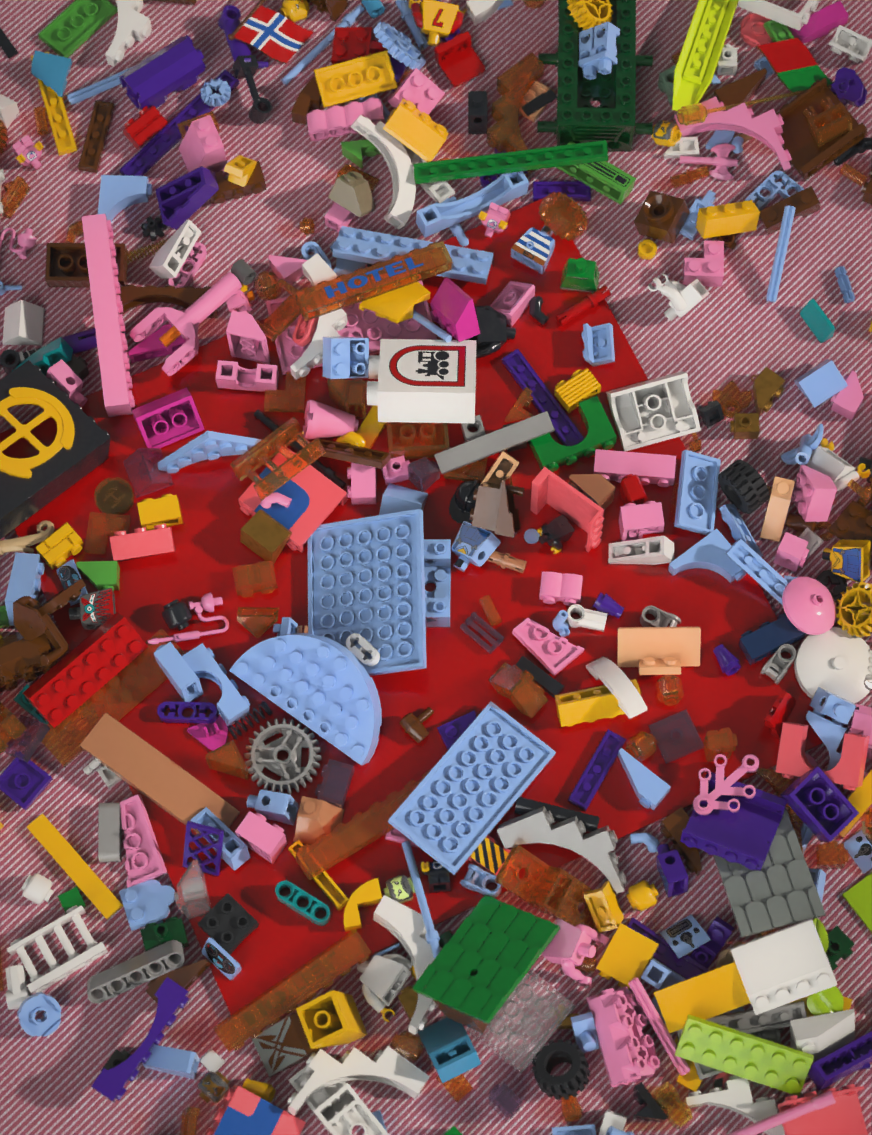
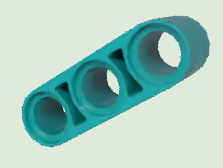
[275,881,331,926]

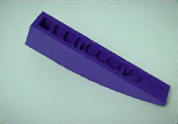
[808,1031,872,1091]

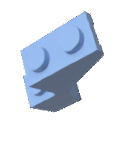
[806,709,847,770]

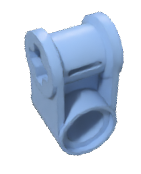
[460,864,502,898]

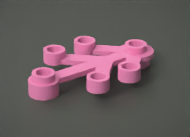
[693,754,759,815]

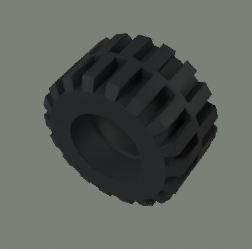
[718,459,770,514]
[532,1039,590,1100]

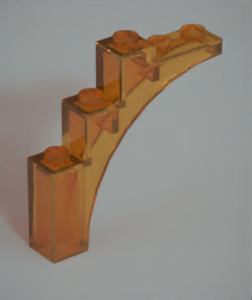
[486,52,544,174]

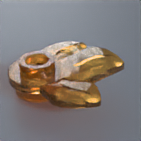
[712,381,752,418]

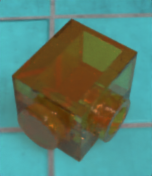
[816,841,848,869]

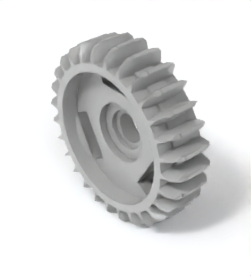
[244,718,321,795]

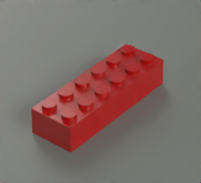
[23,612,148,728]

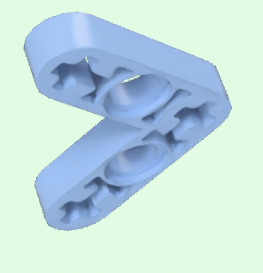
[745,171,804,211]

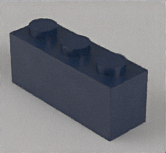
[738,613,806,665]

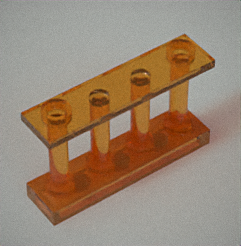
[230,417,325,500]

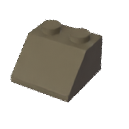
[328,171,376,217]

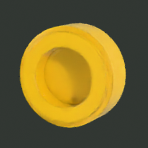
[637,239,657,260]

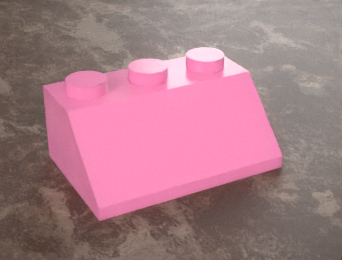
[226,310,270,364]

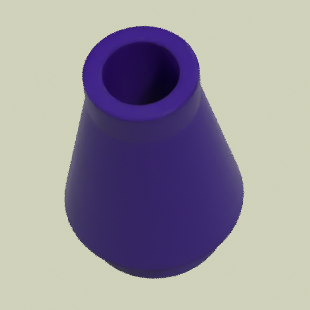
[592,592,624,619]
[713,644,741,676]

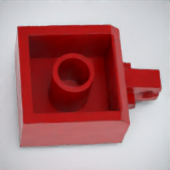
[331,27,387,65]

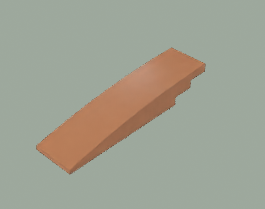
[80,713,240,839]

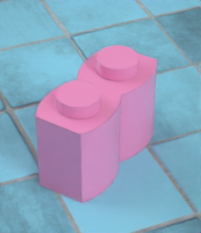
[539,572,583,606]

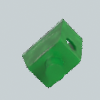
[560,258,599,292]

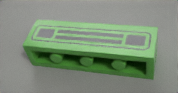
[556,141,636,205]

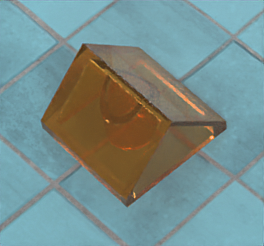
[205,741,250,780]

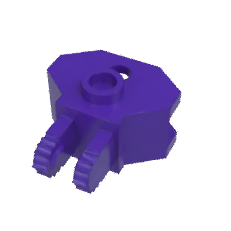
[830,67,867,108]

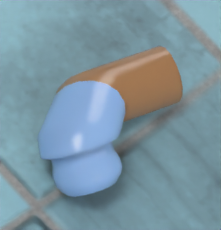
[731,133,753,154]

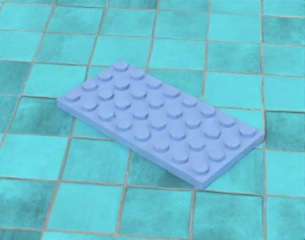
[388,701,556,875]

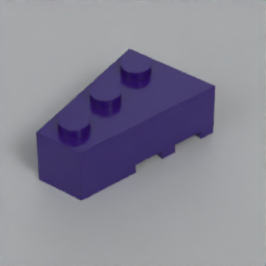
[155,166,219,230]

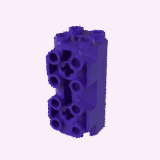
[119,35,206,110]

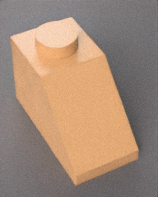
[480,451,519,485]

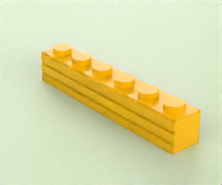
[289,840,349,910]

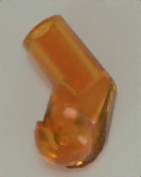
[65,220,84,243]

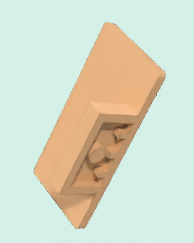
[617,627,701,675]

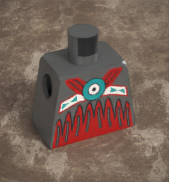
[69,588,116,630]

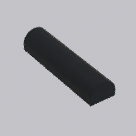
[514,797,600,833]

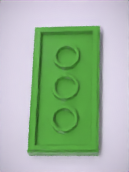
[38,0,118,58]

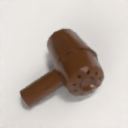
[786,513,816,537]
[400,707,434,743]

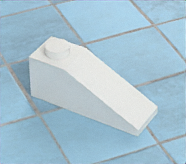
[149,219,202,279]
[608,535,674,565]

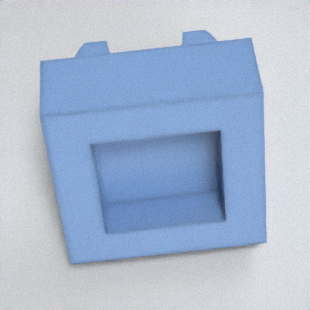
[273,617,298,636]

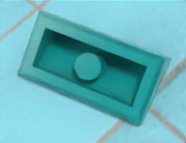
[800,299,835,343]

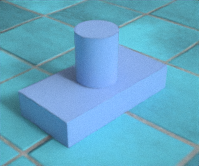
[570,1012,599,1053]

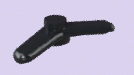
[833,137,872,166]

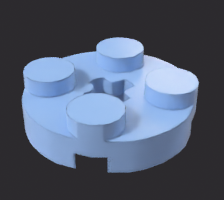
[17,992,62,1037]

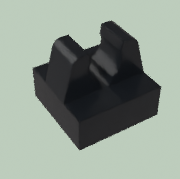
[698,400,724,428]

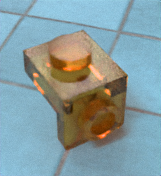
[436,1074,473,1103]

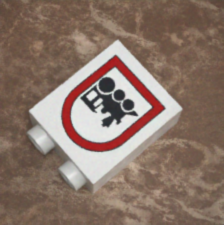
[367,339,476,423]

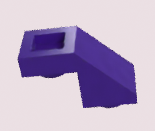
[690,916,735,969]

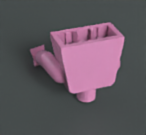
[541,918,610,986]

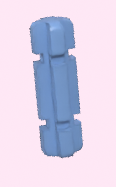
[834,266,855,303]

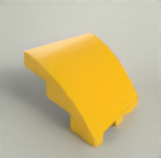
[359,273,431,323]

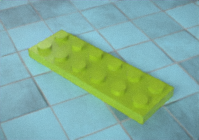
[674,1014,814,1096]

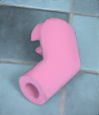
[260,492,292,509]

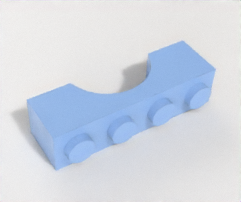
[182,643,250,727]

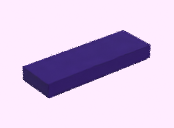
[533,181,591,202]

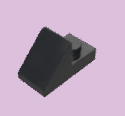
[633,1082,668,1122]

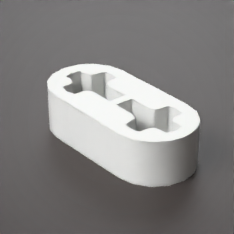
[346,633,380,667]

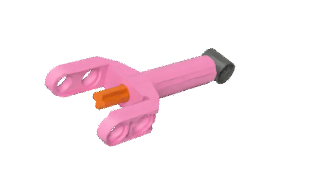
[129,259,257,376]

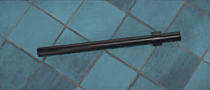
[254,409,346,489]

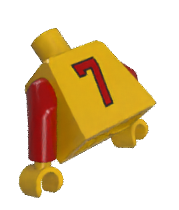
[408,0,467,46]

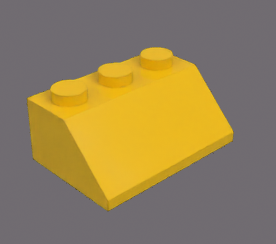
[383,98,449,162]

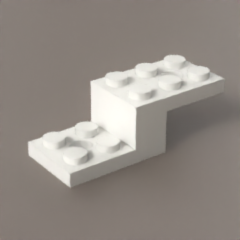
[288,1065,389,1135]

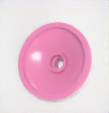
[782,577,837,635]

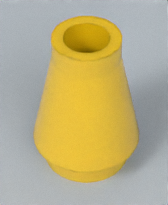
[242,1078,276,1103]

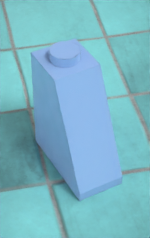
[153,642,204,702]
[142,1045,200,1080]

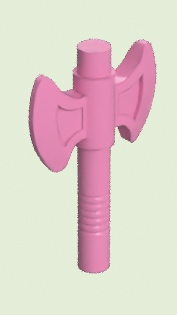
[680,144,738,181]

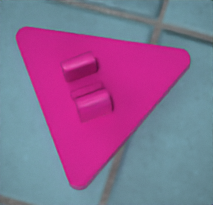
[187,716,228,758]

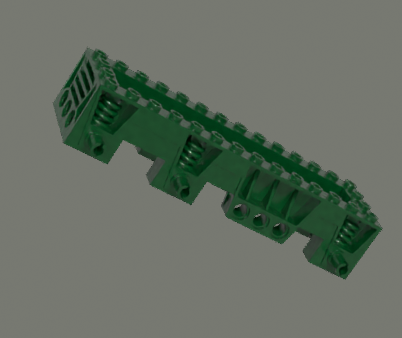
[537,0,653,152]

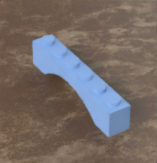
[416,171,529,238]

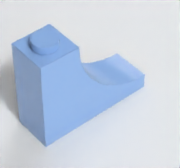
[98,175,152,222]
[668,528,746,583]

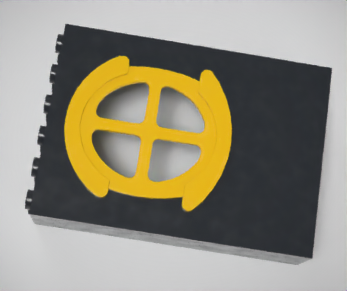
[0,360,111,539]

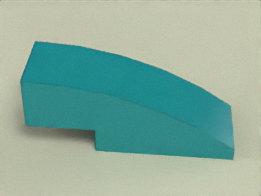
[13,337,73,376]

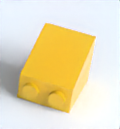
[296,990,368,1049]

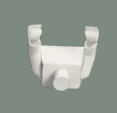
[648,274,710,321]

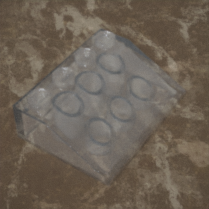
[467,969,575,1073]

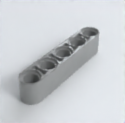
[87,940,185,1004]

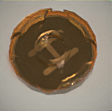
[94,477,135,517]

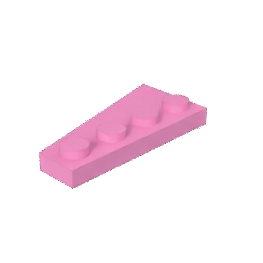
[120,794,167,888]

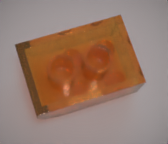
[386,422,449,459]

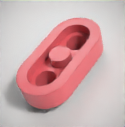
[292,308,319,347]

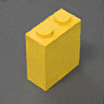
[596,923,659,990]

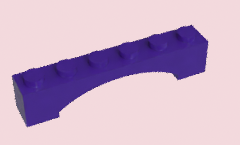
[91,977,190,1103]

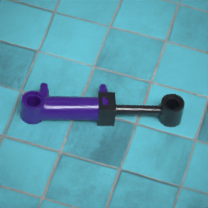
[218,5,272,124]

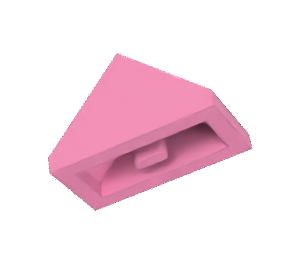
[269,255,307,287]

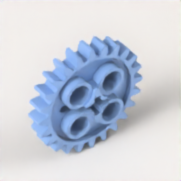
[373,21,426,70]

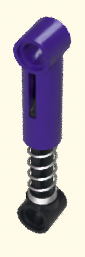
[0,328,127,374]

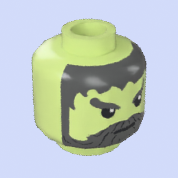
[383,874,415,903]

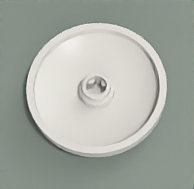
[794,627,872,705]

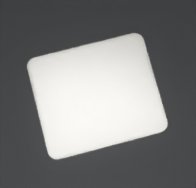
[200,1049,225,1072]

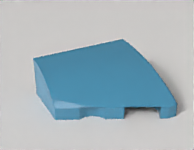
[31,50,72,97]

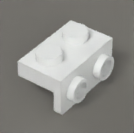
[829,25,872,63]

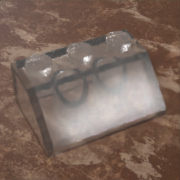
[174,859,211,919]

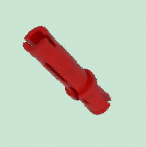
[556,285,611,327]

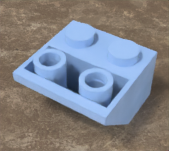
[322,336,369,379]

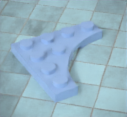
[157,431,270,474]

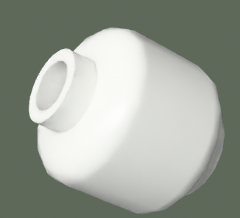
[21,873,54,904]

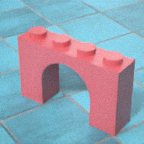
[776,722,870,790]

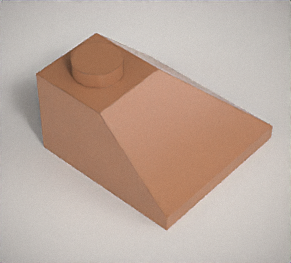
[294,796,344,850]

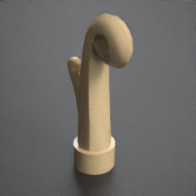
[0,520,54,555]

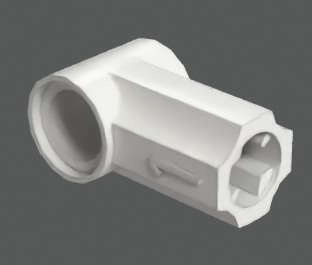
[565,604,608,632]
[5,965,30,1010]

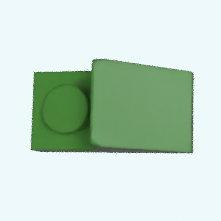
[341,140,381,169]

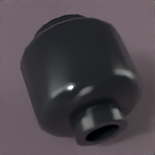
[162,599,192,631]

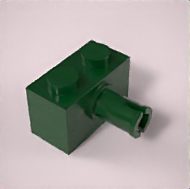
[140,917,190,951]
[825,926,855,971]

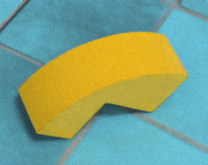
[344,878,382,932]

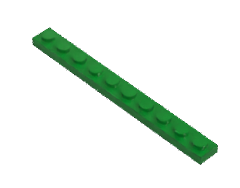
[414,140,609,184]

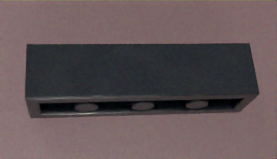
[515,656,564,699]

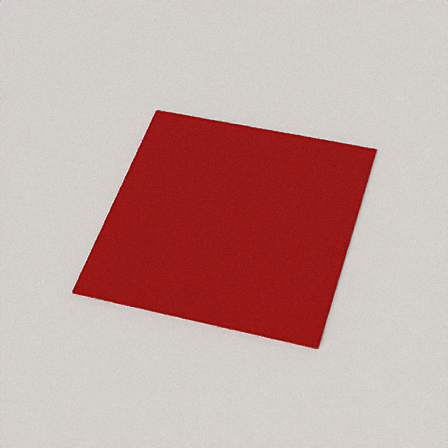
[0,197,832,1019]

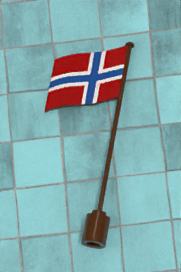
[228,0,314,64]

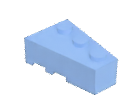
[5,552,45,626]

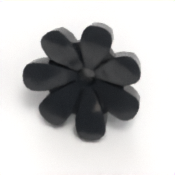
[141,217,167,241]

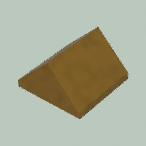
[240,509,292,566]

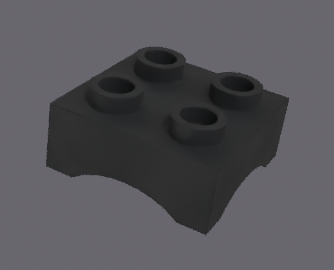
[198,893,259,955]

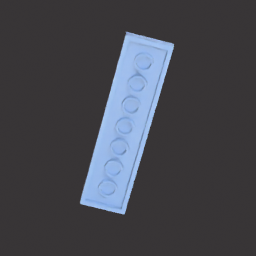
[332,226,494,285]

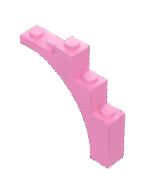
[674,96,792,171]

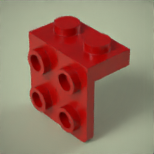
[435,31,485,87]

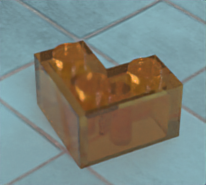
[488,663,548,718]

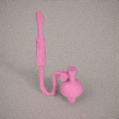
[0,228,36,259]
[147,592,229,645]

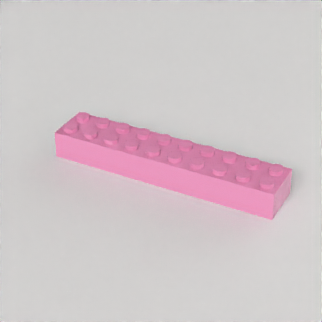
[82,214,135,417]

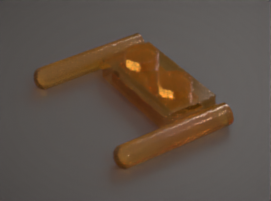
[255,279,312,341]

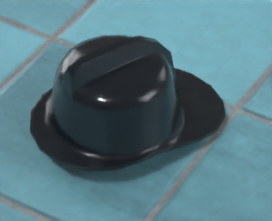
[449,480,481,524]

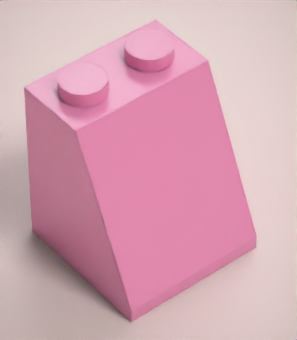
[179,115,227,173]

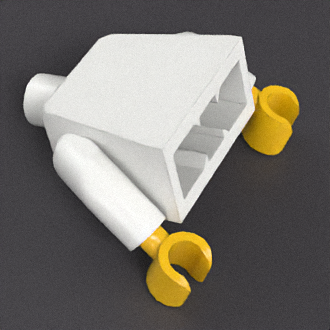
[807,438,870,491]
[357,954,416,1022]

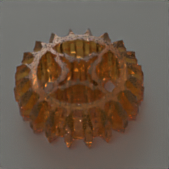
[538,191,588,241]

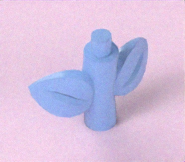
[781,423,824,465]

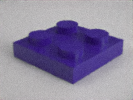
[0,752,53,811]

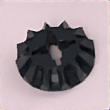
[816,570,847,601]

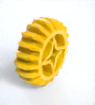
[567,0,614,30]
[836,582,872,638]

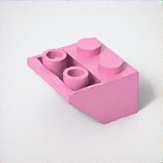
[791,465,837,522]

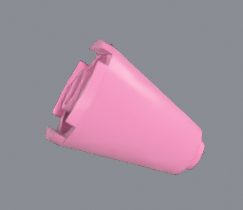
[303,400,358,440]

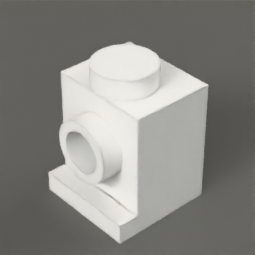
[717,44,738,75]

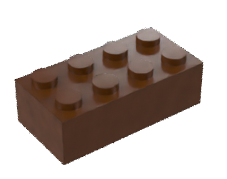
[45,243,128,288]

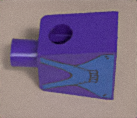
[656,844,689,898]

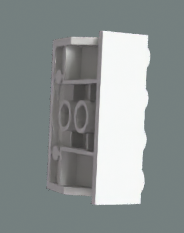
[606,371,701,452]
[730,918,837,1015]

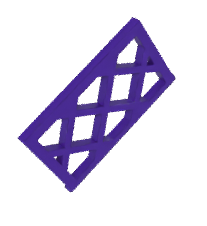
[183,821,224,876]

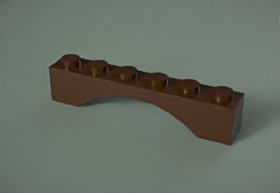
[117,285,218,318]

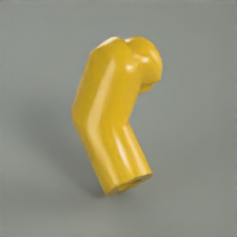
[336,431,366,448]

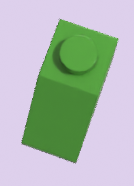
[76,561,120,592]

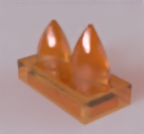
[1,176,30,219]

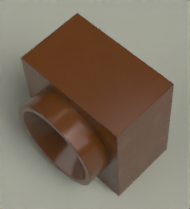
[634,191,690,244]

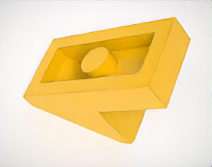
[224,155,257,187]

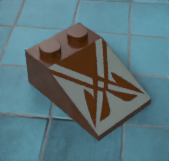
[251,1012,328,1078]

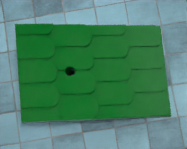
[412,895,560,1033]

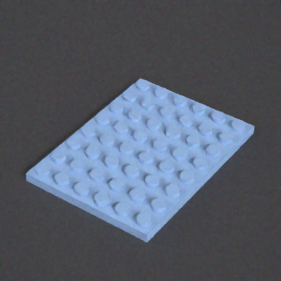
[307,509,427,676]

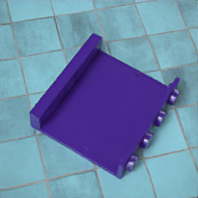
[680,772,787,871]

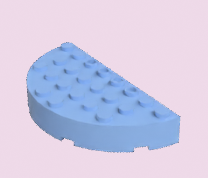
[229,633,382,766]

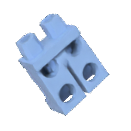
[578,21,620,80]

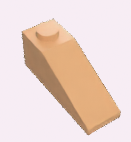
[760,476,795,542]

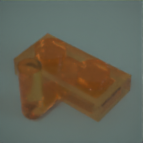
[847,477,872,507]

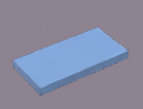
[674,450,721,536]

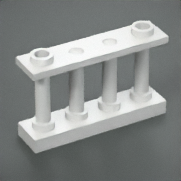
[7,905,108,995]

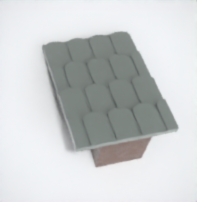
[713,808,826,938]

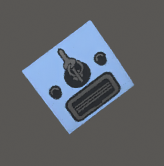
[842,824,872,873]
[660,914,711,958]

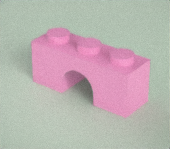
[216,360,279,393]

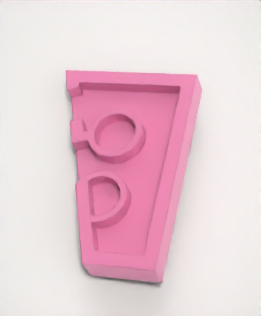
[512,618,584,676]

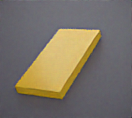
[314,50,398,108]
[654,961,751,1033]

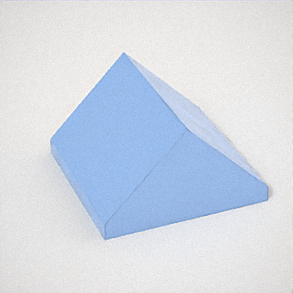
[794,359,848,408]
[379,483,428,515]

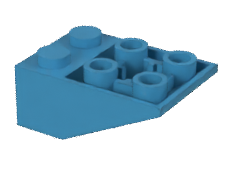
[417,1017,481,1083]

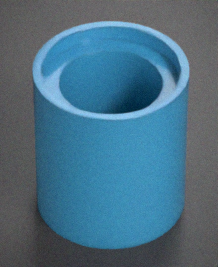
[361,0,385,18]

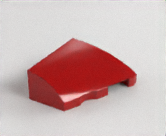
[764,690,796,738]

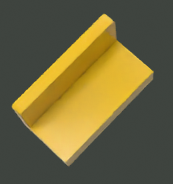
[584,881,624,933]

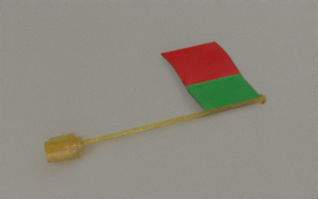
[677,38,834,126]

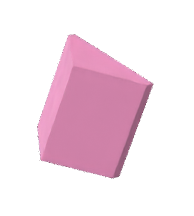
[490,281,535,327]

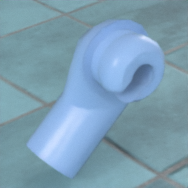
[552,610,570,637]
[630,832,659,853]

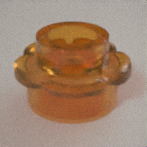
[299,217,315,236]

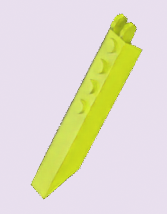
[672,0,738,115]

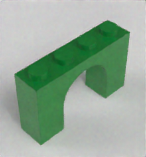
[528,396,617,472]

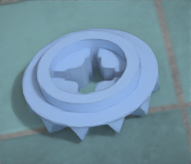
[201,78,231,107]

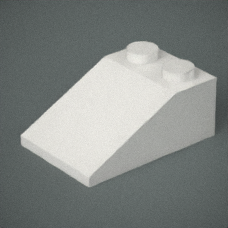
[790,1009,855,1066]

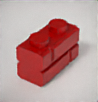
[122,105,168,149]

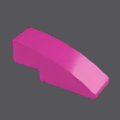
[789,1,849,44]

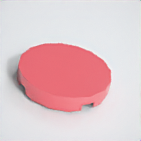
[740,13,773,47]

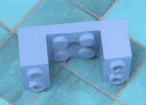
[424,539,451,627]

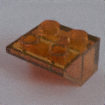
[327,379,368,419]

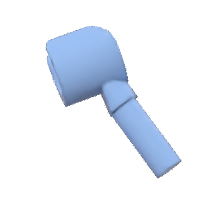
[0,281,22,295]

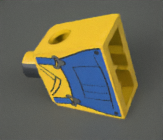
[822,539,871,583]

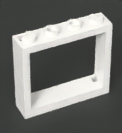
[738,0,819,31]

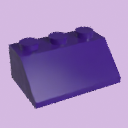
[780,766,859,842]

